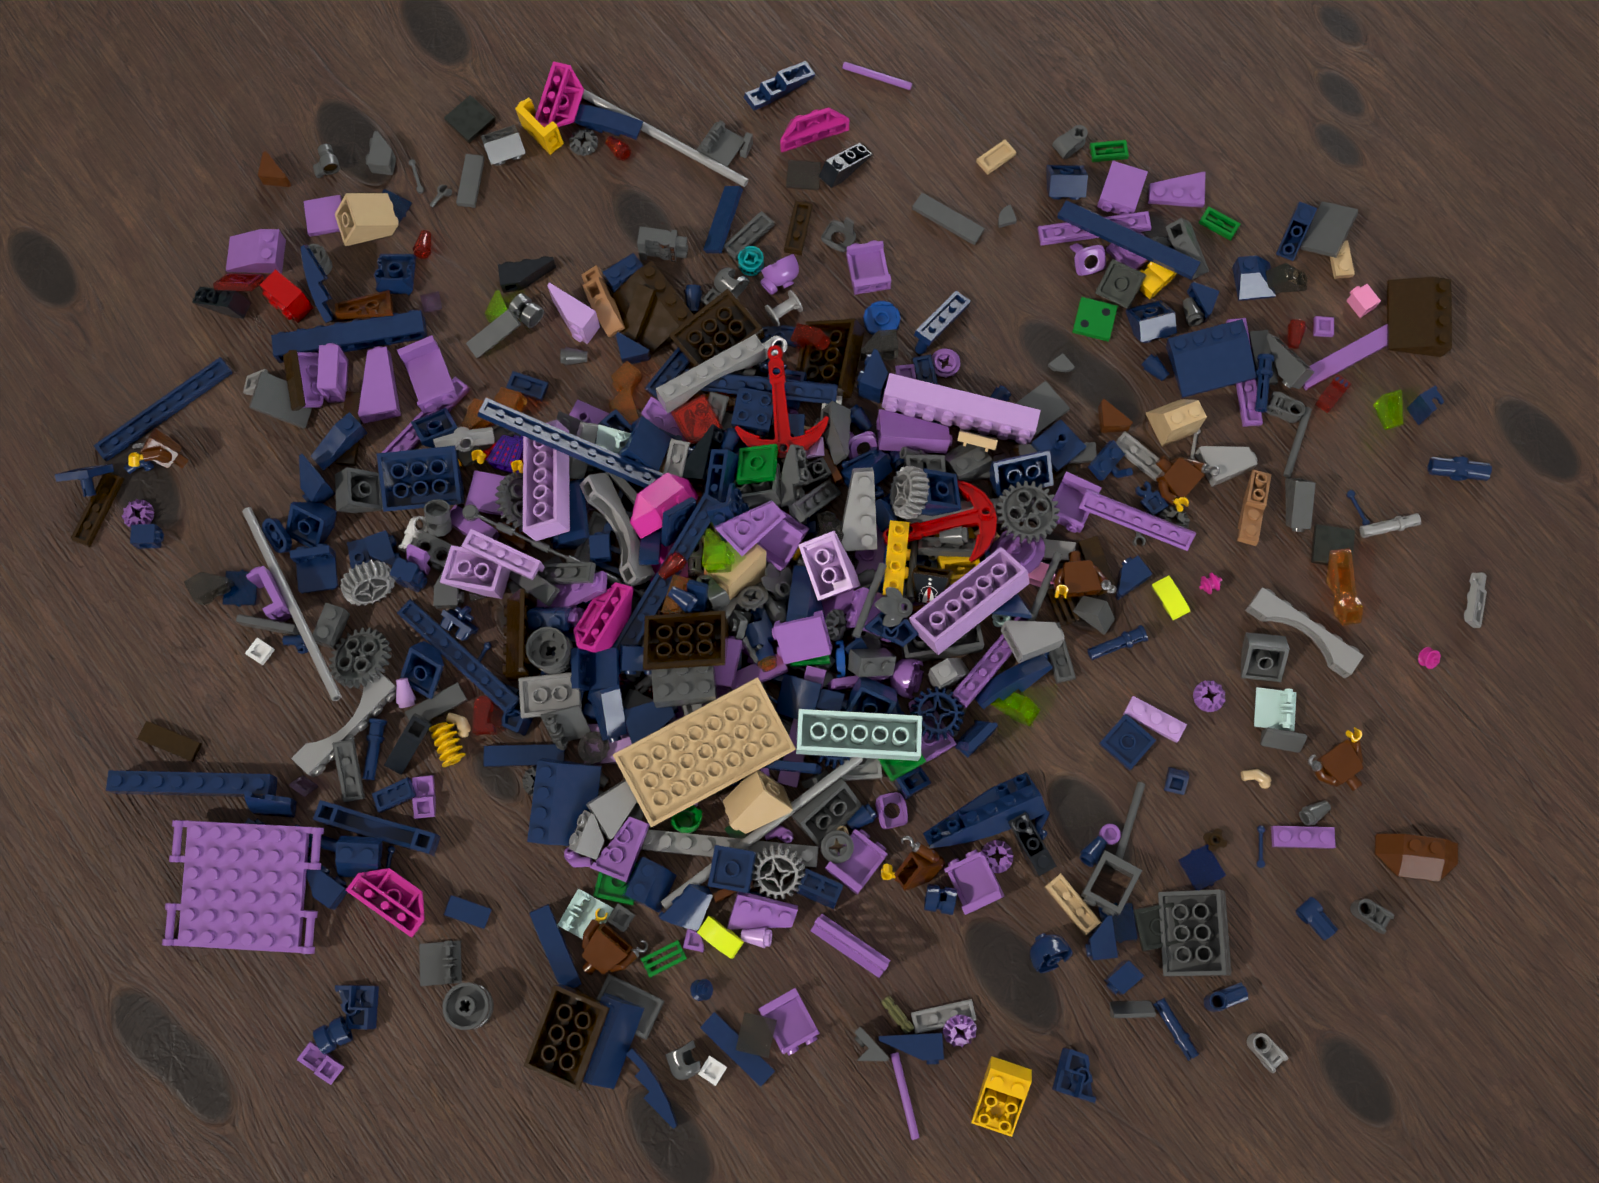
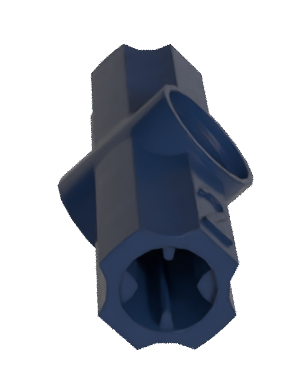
[1427,457,1492,481]

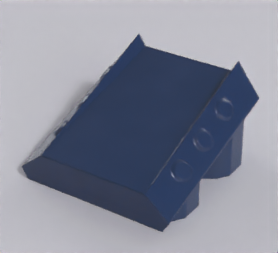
[374,254,416,296]
[954,720,998,758]

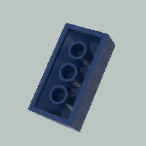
[583,993,645,1089]

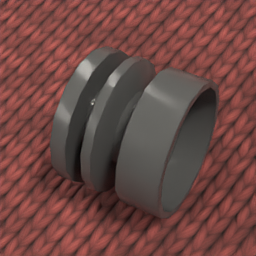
[526,627,575,675]

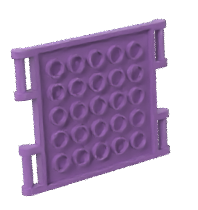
[162,820,324,954]

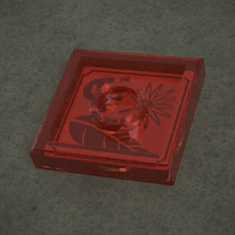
[213,273,264,291]
[671,394,723,446]

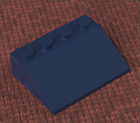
[1166,319,1257,398]
[377,446,465,512]
[527,758,602,846]

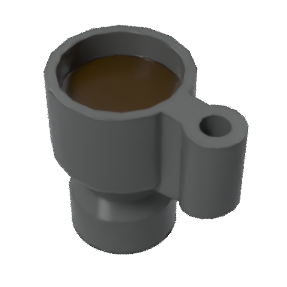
[313,144,340,178]

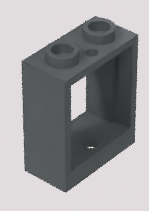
[1080,850,1142,917]

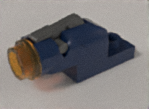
[742,607,777,672]

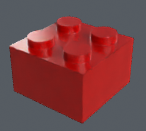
[260,269,313,323]

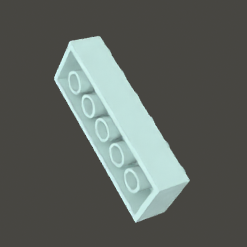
[796,709,922,761]

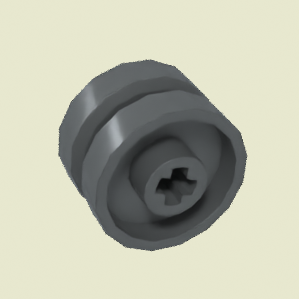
[443,983,494,1030]

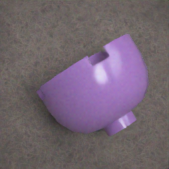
[761,254,799,288]
[889,659,923,699]

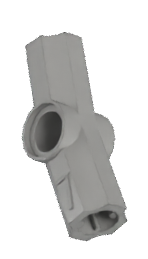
[433,427,494,452]

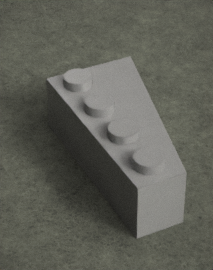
[839,467,877,551]

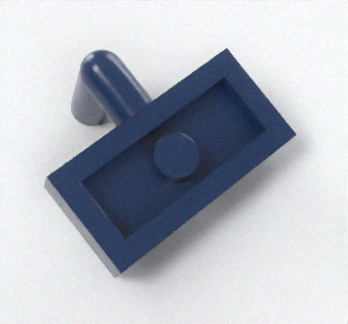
[1088,440,1133,481]

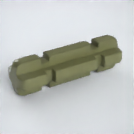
[881,996,914,1034]

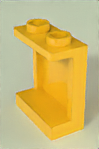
[515,97,564,155]

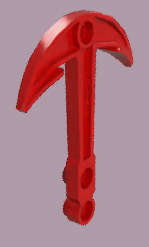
[735,345,829,459]
[882,480,997,563]

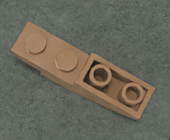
[582,265,625,338]
[1237,470,1272,546]

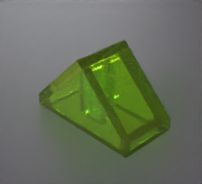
[485,290,507,323]
[1373,389,1403,430]

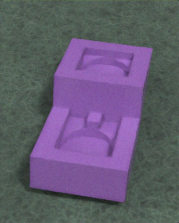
[406,544,431,575]
[412,775,436,819]
[297,1041,344,1085]

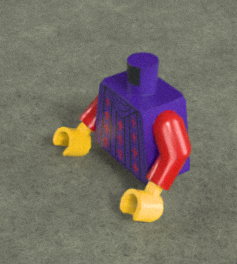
[471,433,523,474]

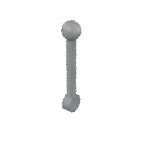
[1189,428,1201,460]

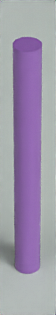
[842,62,912,90]
[890,1052,920,1140]

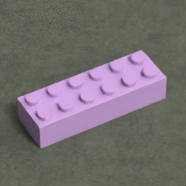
[523,420,570,541]
[909,547,1030,655]

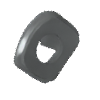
[821,217,856,252]

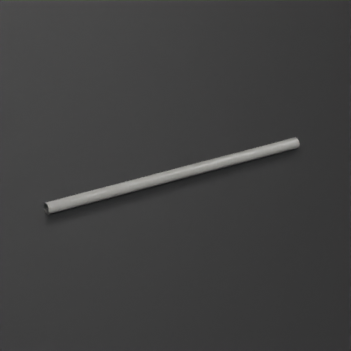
[582,89,749,187]
[242,507,342,701]
[661,757,863,910]

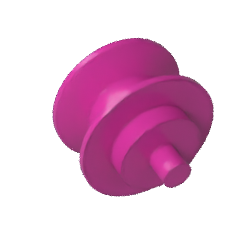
[1199,573,1222,594]
[1418,647,1441,669]

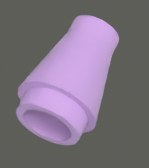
[396,678,416,708]
[741,927,772,948]

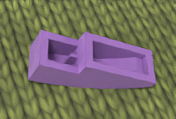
[450,505,500,540]

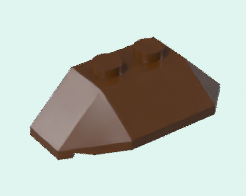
[1375,834,1458,882]

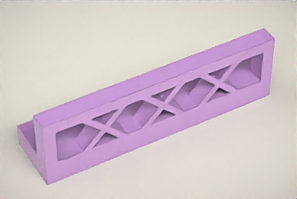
[462,529,545,580]

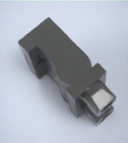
[637,227,688,262]

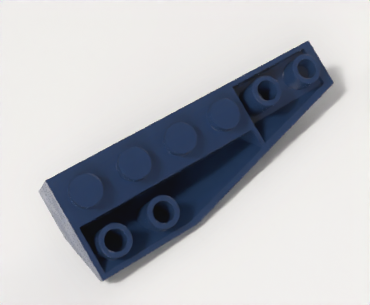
[923,772,1047,848]

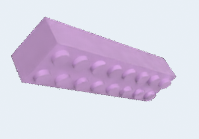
[882,373,1041,444]

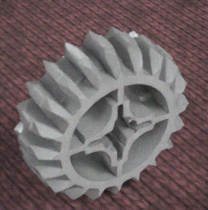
[889,466,930,519]
[340,560,395,606]
[752,844,805,900]

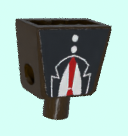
[912,565,953,606]

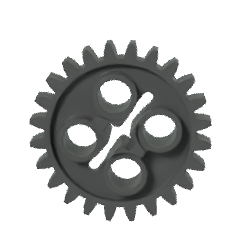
[495,472,523,533]
[996,481,1060,544]
[329,628,392,689]

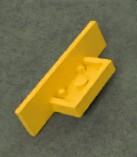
[883,520,911,596]

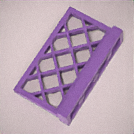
[810,914,891,978]

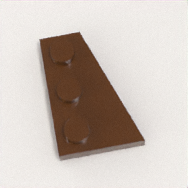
[335,290,393,320]

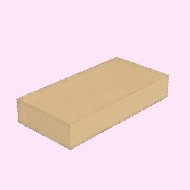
[976,139,1016,175]

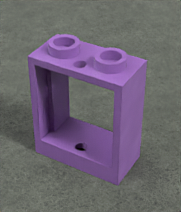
[317,343,349,402]

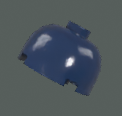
[1030,933,1073,973]

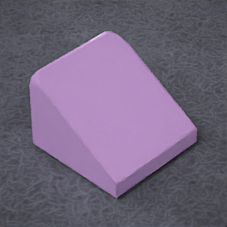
[806,437,825,459]

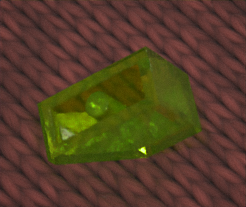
[702,529,735,573]
[991,692,1040,726]

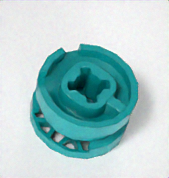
[738,246,764,276]

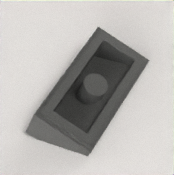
[1260,727,1307,753]
[1109,1001,1156,1018]

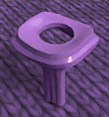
[1070,243,1106,276]
[848,431,879,463]
[875,792,908,829]

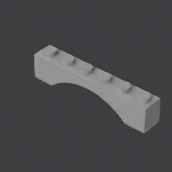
[656,334,766,414]
[580,472,655,586]
[1245,587,1364,678]
[291,672,396,777]

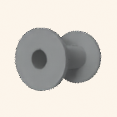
[765,290,803,327]

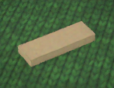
[1045,873,1101,935]

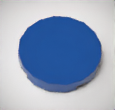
[863,301,901,338]
[835,640,845,678]

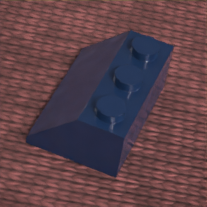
[989,449,1054,498]
[550,482,589,550]

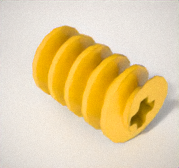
[429,722,466,767]

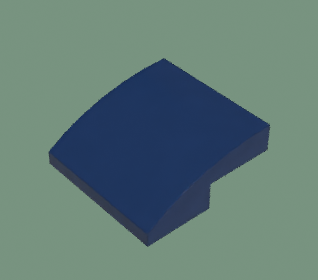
[775,673,822,719]

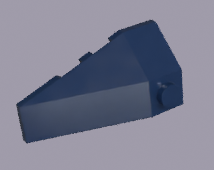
[786,565,826,622]

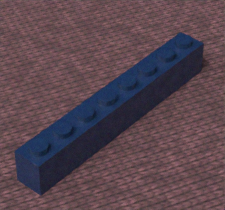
[271,310,428,363]
[106,770,278,797]

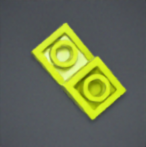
[1152,575,1190,620]
[697,916,744,959]

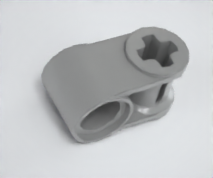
[1247,1033,1289,1074]

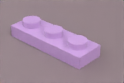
[1123,696,1187,743]

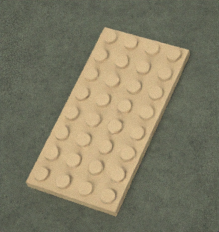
[613,677,796,827]

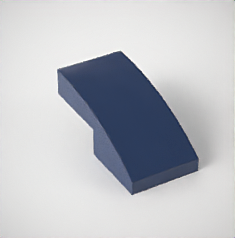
[443,895,492,929]

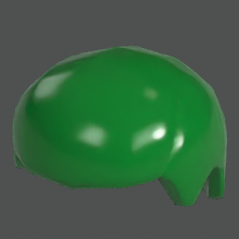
[671,805,702,834]

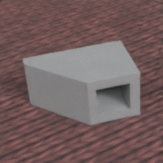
[569,810,604,860]

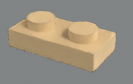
[1330,240,1355,279]

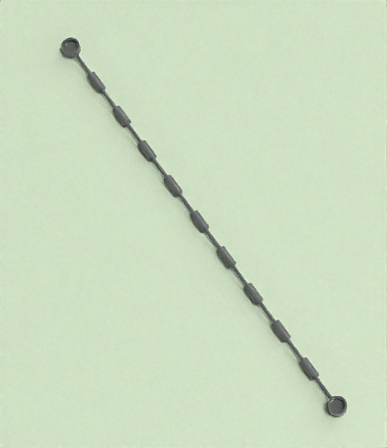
[462,504,834,689]

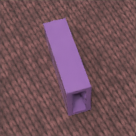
[358,346,401,423]
[876,409,952,454]

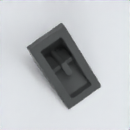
[1073,596,1115,635]

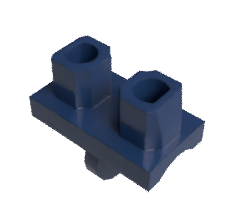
[440,606,479,641]

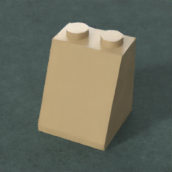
[335,193,398,246]
[1146,399,1207,447]
[704,541,767,600]
[723,770,793,834]

